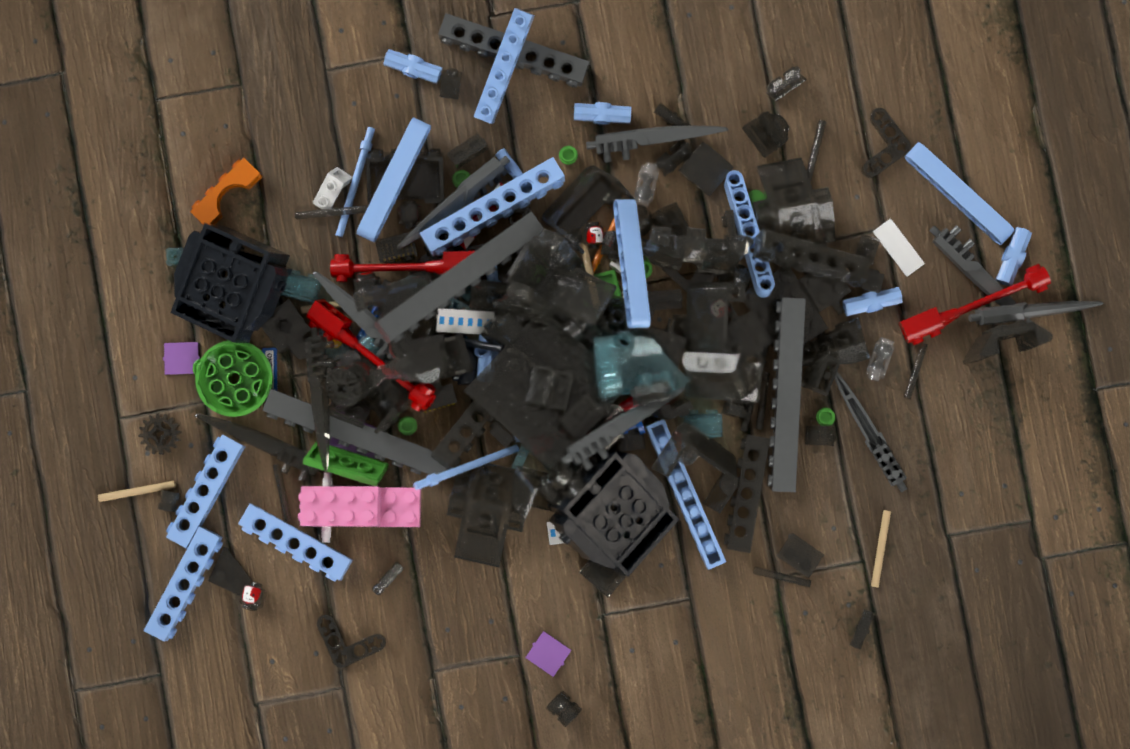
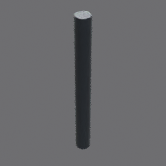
[433,333,504,353]

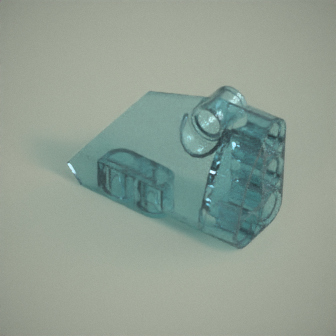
[593,331,689,398]

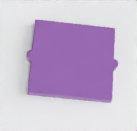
[163,342,201,375]
[525,631,571,677]

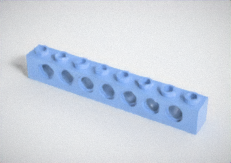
[420,157,565,257]
[645,419,726,570]

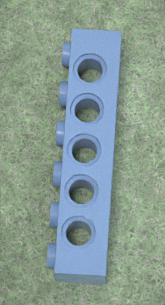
[473,8,535,124]
[166,435,246,548]
[238,504,353,582]
[144,526,223,642]

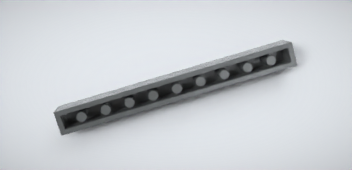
[374,211,545,343]
[767,297,806,492]
[262,389,452,475]

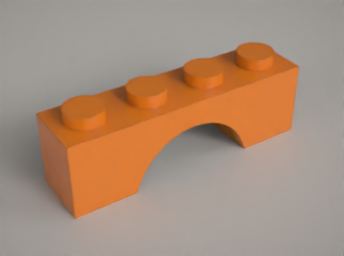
[190,158,263,225]

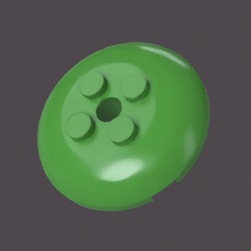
[195,340,273,417]

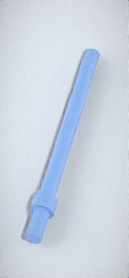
[335,127,375,238]
[413,444,519,490]

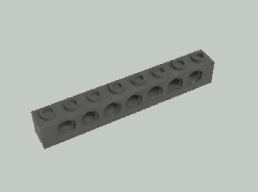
[438,13,589,88]

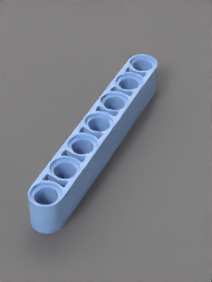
[356,117,431,242]
[905,142,1015,245]
[724,170,775,298]
[613,199,651,328]

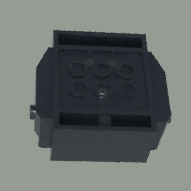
[170,223,293,344]
[547,450,679,577]

